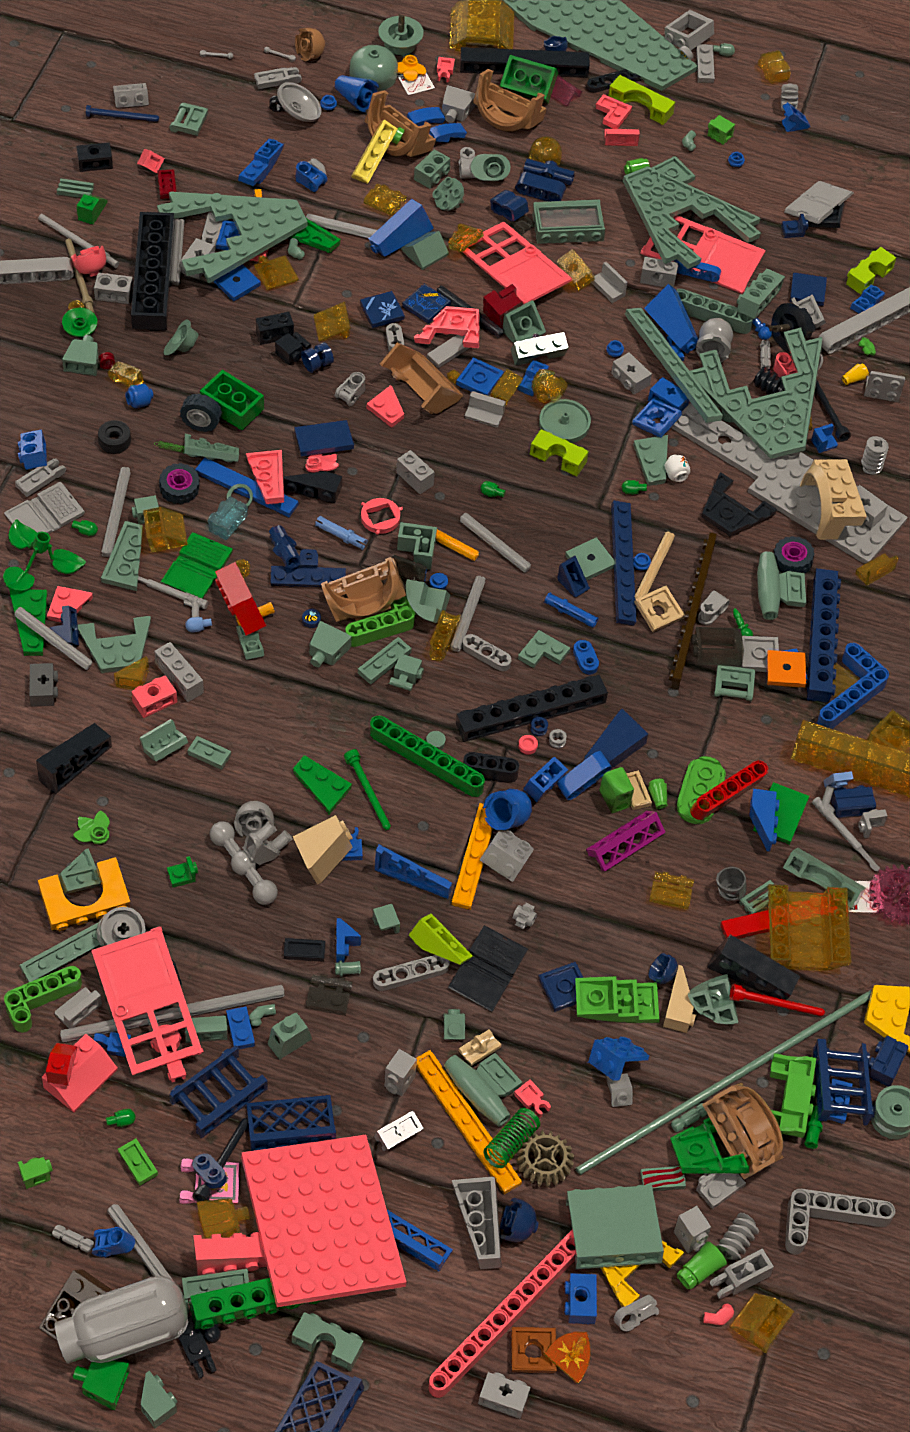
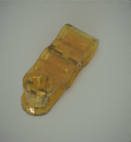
[429,610,461,661]

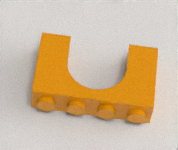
[38,857,130,931]

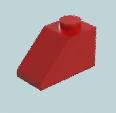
[46,1043,78,1086]

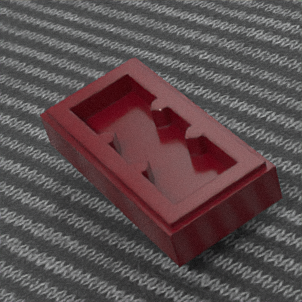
[157,169,177,199]

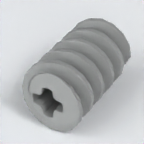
[861,436,889,475]
[716,1213,759,1261]

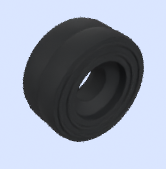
[98,420,131,454]

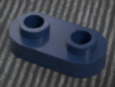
[192,1154,227,1189]

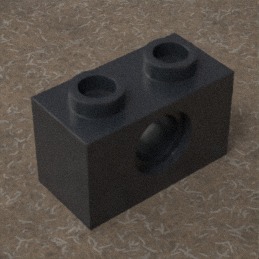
[76,142,113,172]

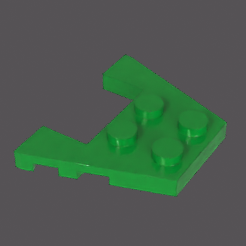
[670,1118,749,1173]

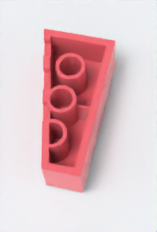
[193,1232,267,1276]

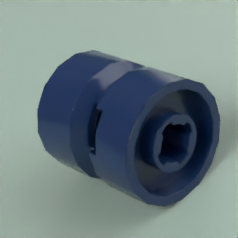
[301,342,334,373]

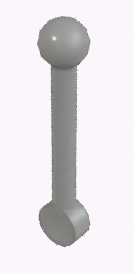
[264,47,296,62]
[200,50,233,59]

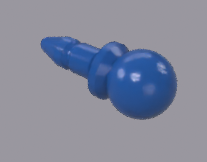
[753,317,772,340]

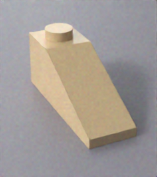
[663,965,696,1033]

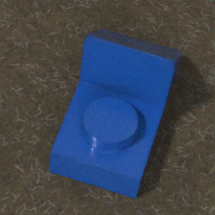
[782,102,811,132]
[336,918,361,963]

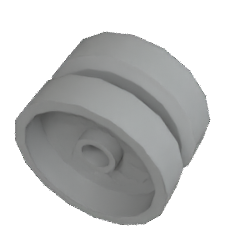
[96,907,146,947]

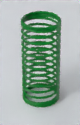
[483,1108,540,1168]

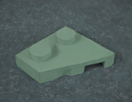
[58,848,101,894]

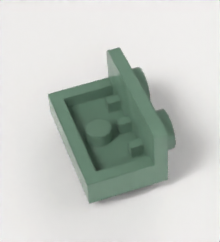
[139,719,188,761]

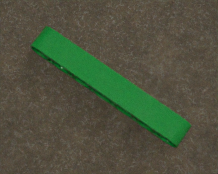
[370,716,485,797]

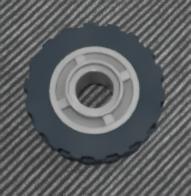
[180,394,222,432]

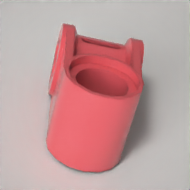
[773,352,797,378]

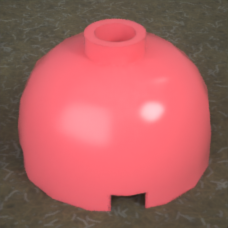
[71,246,106,277]

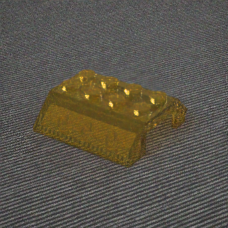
[449,0,514,52]

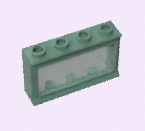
[532,200,605,244]

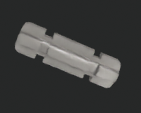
[760,340,771,370]
[52,1225,94,1252]

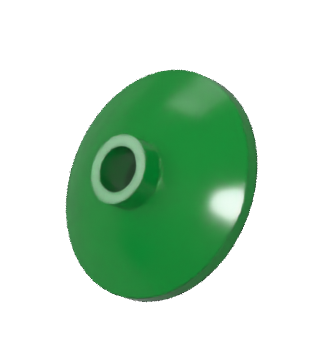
[62,307,97,337]

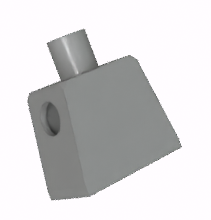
[442,85,476,123]

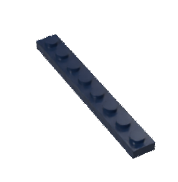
[611,500,636,626]

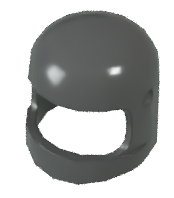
[716,867,747,902]

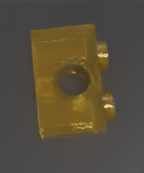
[556,249,595,291]

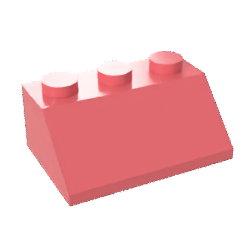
[42,1034,118,1113]

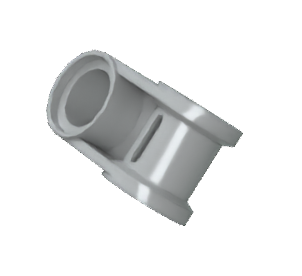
[459,147,476,179]
[335,372,365,406]
[698,590,730,625]

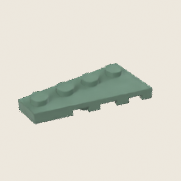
[101,521,143,591]

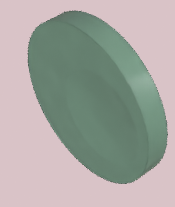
[539,399,591,443]

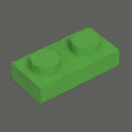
[118,1139,158,1186]

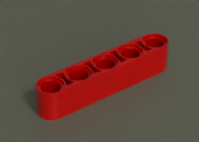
[690,760,768,820]

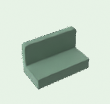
[185,1016,228,1043]

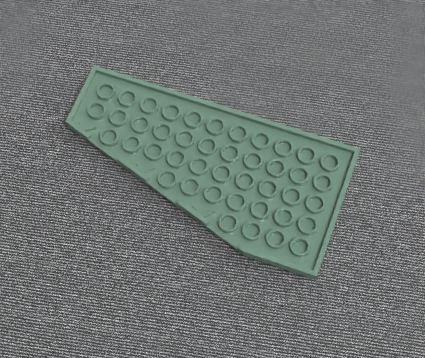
[501,0,698,91]

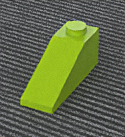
[409,914,473,965]

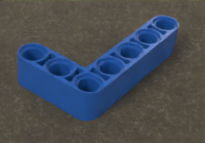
[817,643,889,731]

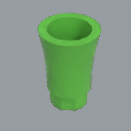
[677,1241,727,1290]

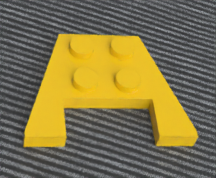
[864,985,910,1053]
[600,1241,684,1307]

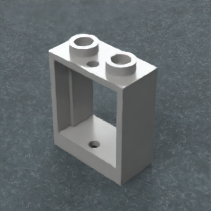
[664,10,714,50]

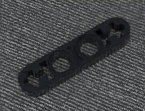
[586,69,643,93]

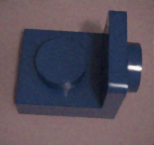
[781,214,808,238]

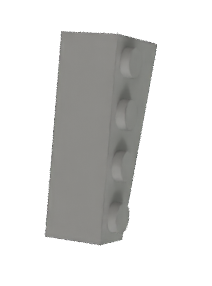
[452,1177,502,1269]

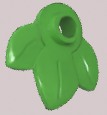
[73,811,110,844]

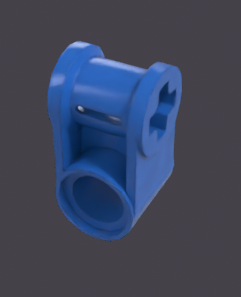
[296,161,327,192]
[92,1227,135,1257]

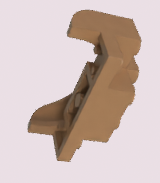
[321,557,406,622]

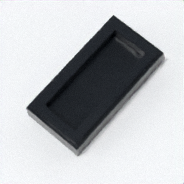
[284,938,326,962]

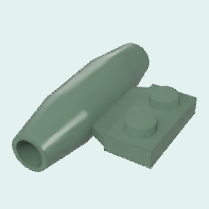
[757,552,806,620]
[444,1053,522,1127]

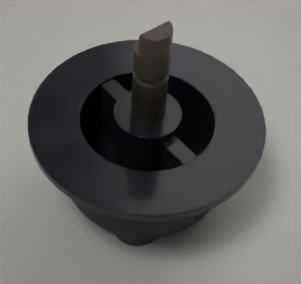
[769,303,816,351]

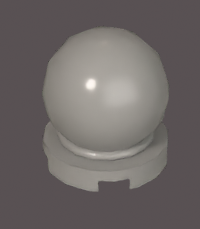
[696,318,733,362]

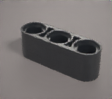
[463,752,519,783]

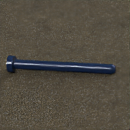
[86,105,159,122]

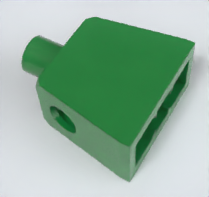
[73,1361,130,1411]

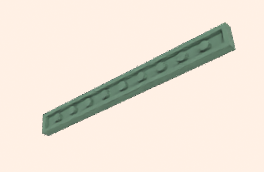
[625,308,723,423]

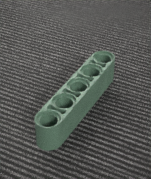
[677,289,753,334]

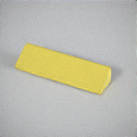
[351,120,398,184]

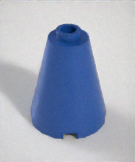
[335,75,379,112]

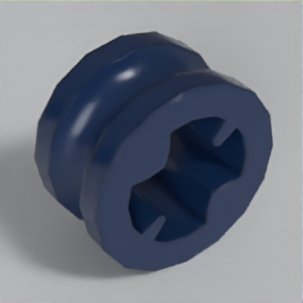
[530,717,548,736]

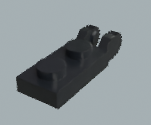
[178,1315,216,1379]

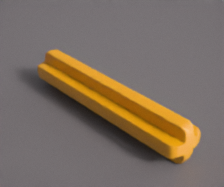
[436,529,479,561]

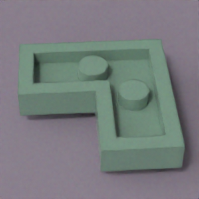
[518,630,570,668]

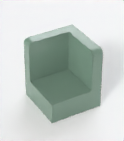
[372,904,400,934]

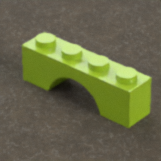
[609,75,675,125]

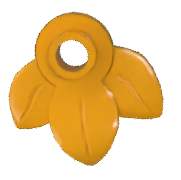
[398,55,426,81]

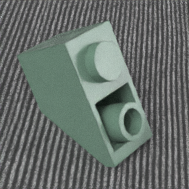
[141,1371,177,1428]

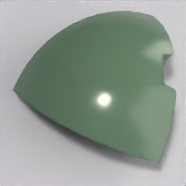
[406,579,450,623]
[688,974,739,1024]

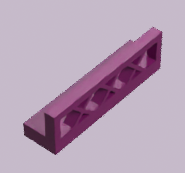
[586,810,665,871]

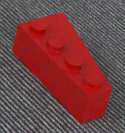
[215,562,266,636]

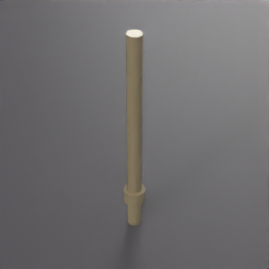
[65,238,95,314]

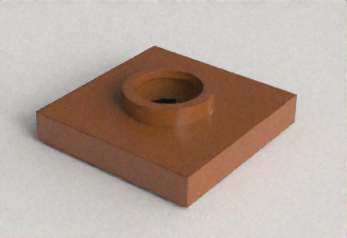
[511,1327,556,1373]

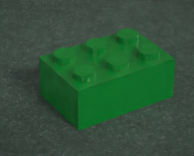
[500,55,558,104]
[200,369,264,430]

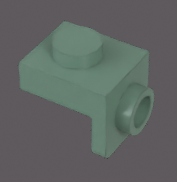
[443,1009,465,1039]

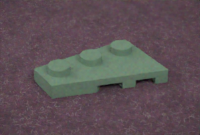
[633,435,668,486]

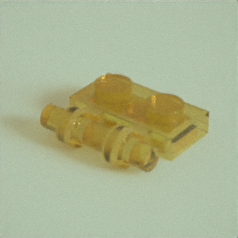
[364,183,407,216]
[649,871,694,910]

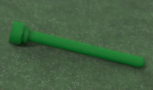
[344,749,391,830]

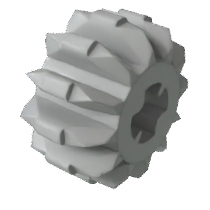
[780,83,798,111]

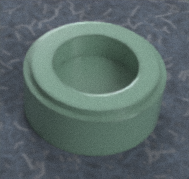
[426,731,446,750]

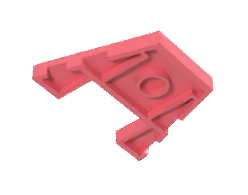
[414,306,480,348]

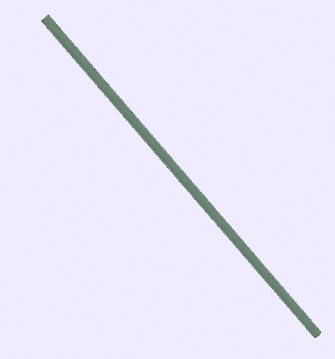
[575,989,872,1175]

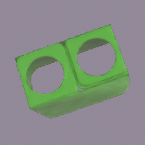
[599,767,634,813]

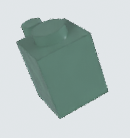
[389,654,424,691]

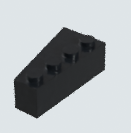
[36,723,112,795]
[707,934,800,1000]

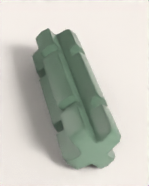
[671,1103,707,1132]

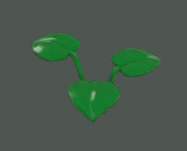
[3,519,86,592]

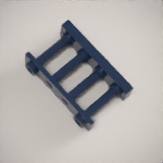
[813,1039,875,1125]
[169,1045,268,1139]

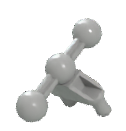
[210,821,293,905]

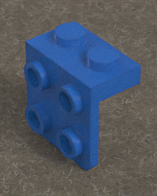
[588,1037,649,1081]

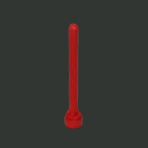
[729,984,825,1016]

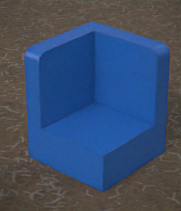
[811,424,838,453]

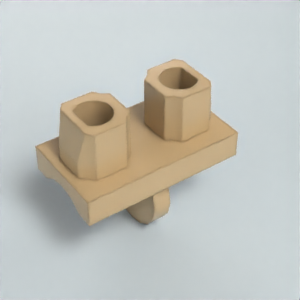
[459,1030,501,1066]

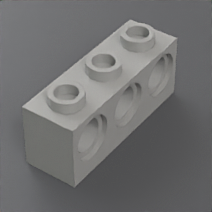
[154,642,204,702]

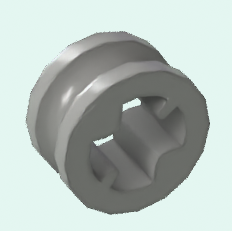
[549,729,567,748]

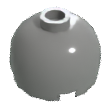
[234,801,274,837]

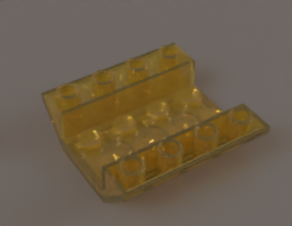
[767,884,851,971]

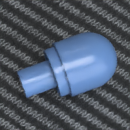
[185,617,212,633]

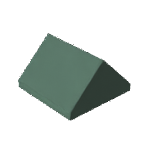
[401,231,449,270]
[503,300,546,343]

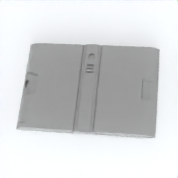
[785,181,854,224]
[4,482,85,534]

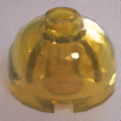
[529,136,562,165]
[531,369,568,403]

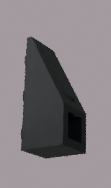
[284,471,342,503]

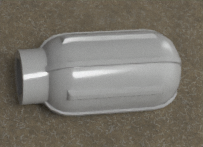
[55,1276,188,1364]

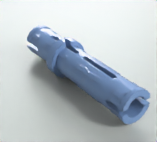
[315,516,368,550]

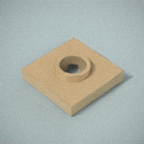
[634,586,685,632]

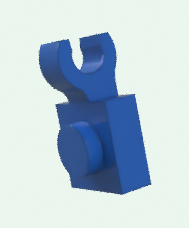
[94,1032,131,1057]

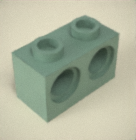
[414,149,451,189]

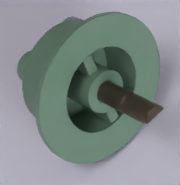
[378,14,424,57]

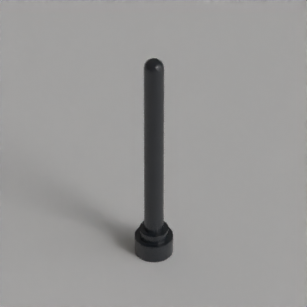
[815,380,851,442]
[192,1118,249,1205]

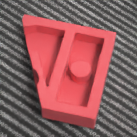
[366,385,404,428]
[47,586,93,623]

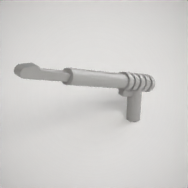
[138,576,209,618]
[812,786,880,871]

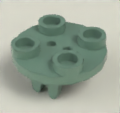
[433,177,464,211]

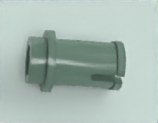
[335,961,361,977]

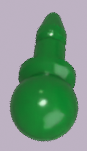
[733,608,753,639]

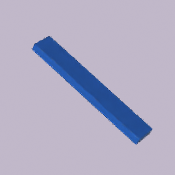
[195,457,298,517]

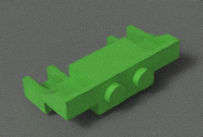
[770,1053,816,1138]

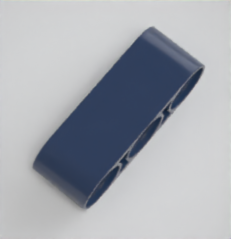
[515,172,566,202]

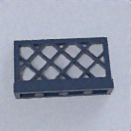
[247,1095,336,1151]
[275,1361,365,1432]

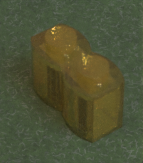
[758,50,791,84]

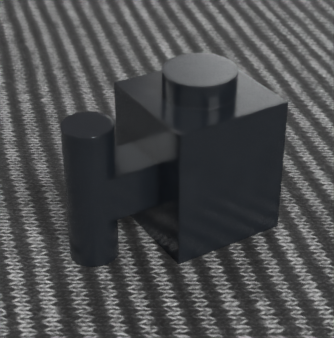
[275,332,312,365]

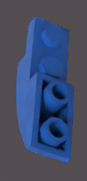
[238,139,284,186]

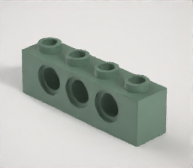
[737,269,785,319]

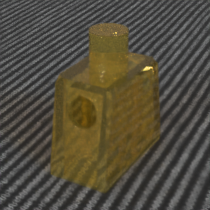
[197,1198,250,1239]

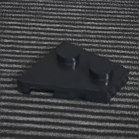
[808,201,845,228]

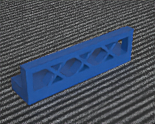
[387,1210,453,1272]

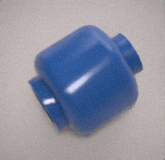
[125,384,153,408]

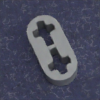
[386,323,404,351]

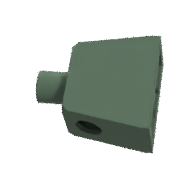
[62,335,98,376]
[309,621,352,667]
[268,1013,312,1060]

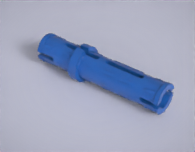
[544,592,599,628]

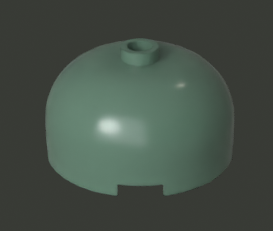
[349,45,398,91]

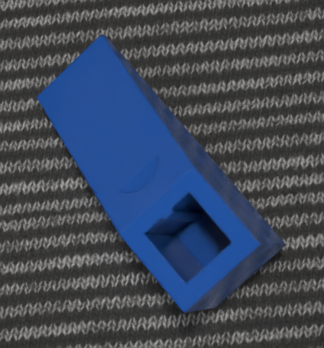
[749,789,779,852]

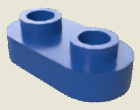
[573,640,599,675]

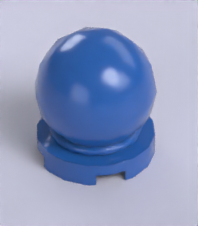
[483,789,532,830]

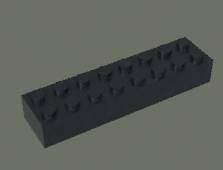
[131,212,175,330]

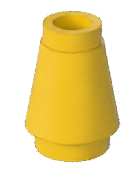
[842,363,869,385]

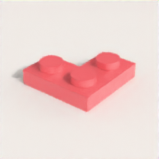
[596,94,632,129]

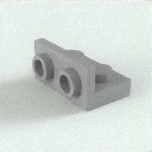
[113,83,149,108]
[696,1173,746,1210]

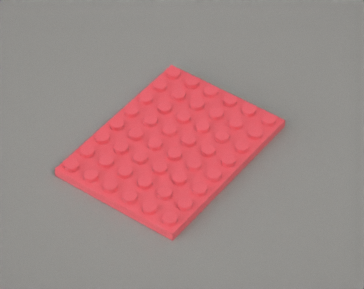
[241,1135,407,1307]

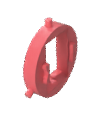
[361,498,403,535]

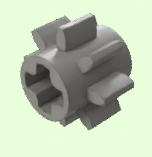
[513,903,537,929]

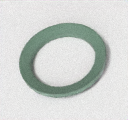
[227,484,253,510]

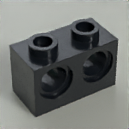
[255,312,294,345]

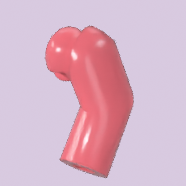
[703,1304,734,1325]

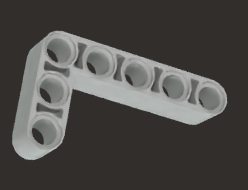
[785,1189,895,1255]

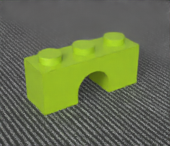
[846,247,896,294]
[530,429,588,476]

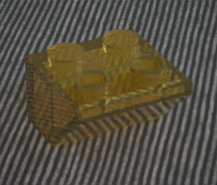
[143,507,188,552]
[730,1293,794,1353]

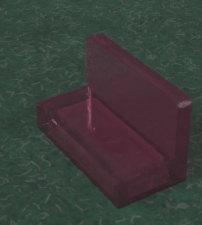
[551,75,583,106]

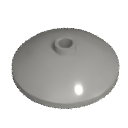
[277,82,321,122]

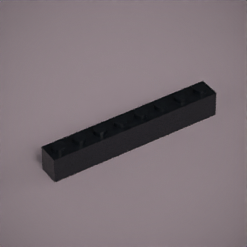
[460,47,590,78]

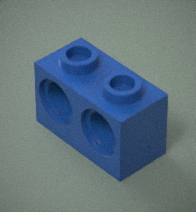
[18,429,47,470]

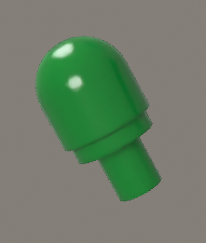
[622,480,647,495]
[480,481,506,497]
[72,520,98,537]
[105,1109,136,1127]

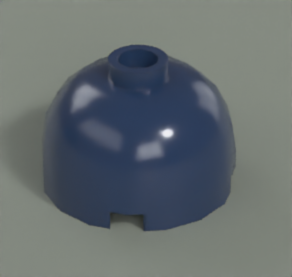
[499,1197,539,1243]

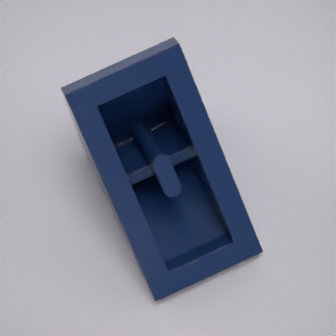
[557,556,590,597]

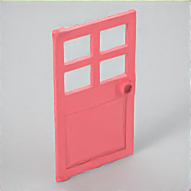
[640,215,766,294]
[456,222,572,304]
[91,927,204,1076]

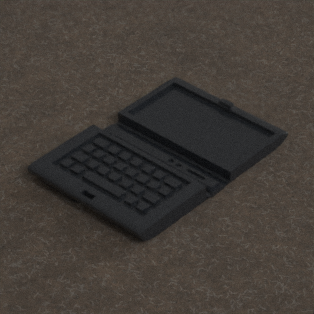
[448,925,528,1012]

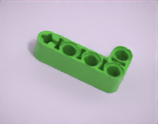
[345,596,415,647]
[4,966,82,1033]

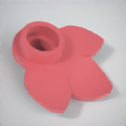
[305,454,339,473]

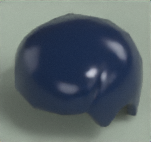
[544,36,568,51]
[648,953,678,984]

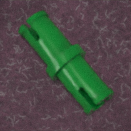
[804,1106,823,1149]

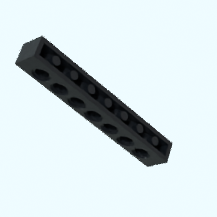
[456,674,608,742]

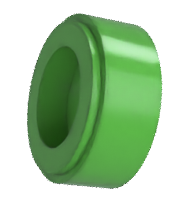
[392,127,405,144]

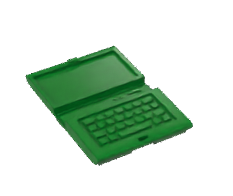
[161,532,233,599]

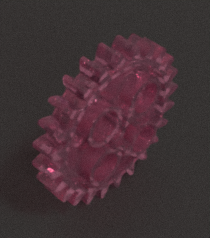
[868,864,910,924]

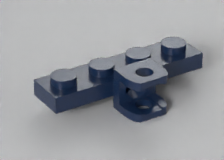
[271,549,346,587]

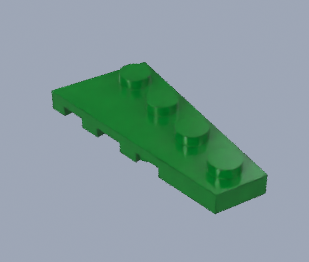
[9,589,48,656]

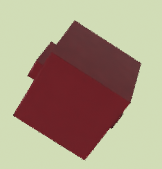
[483,284,522,329]

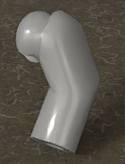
[308,158,327,176]

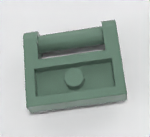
[169,103,208,136]
[714,665,755,702]

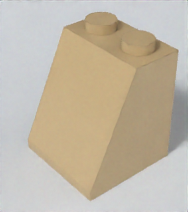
[293,815,353,885]

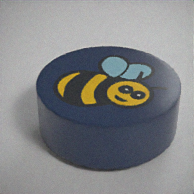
[302,609,321,628]

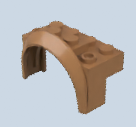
[473,69,547,131]
[364,90,436,157]
[702,1083,783,1179]

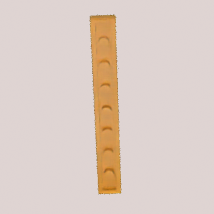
[416,1050,522,1195]

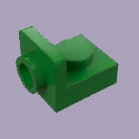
[167,856,198,888]

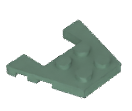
[78,616,151,673]

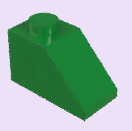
[77,194,108,225]

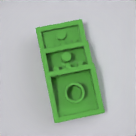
[575,976,659,1023]

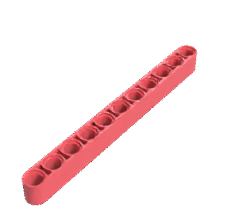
[428,1230,576,1398]

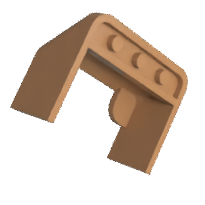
[380,342,463,414]

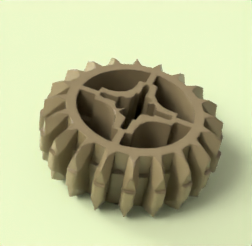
[516,1130,574,1188]

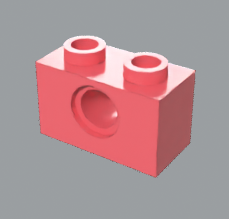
[132,675,177,718]

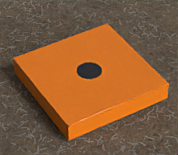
[767,650,806,688]

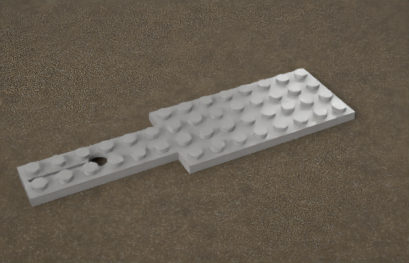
[671,403,908,566]

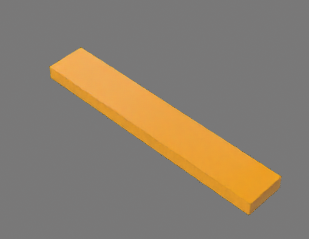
[452,803,493,910]

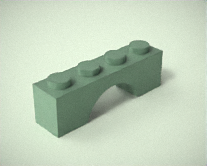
[783,848,866,908]

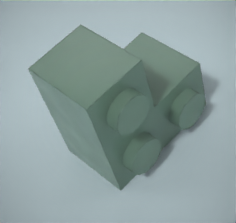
[397,522,437,570]

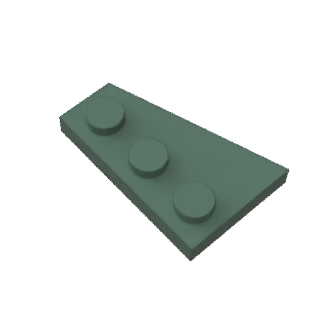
[184,433,239,462]

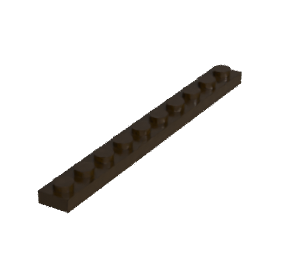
[669,532,717,690]

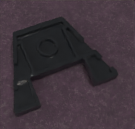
[701,472,777,536]

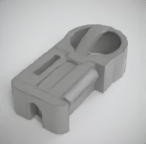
[614,1295,659,1331]

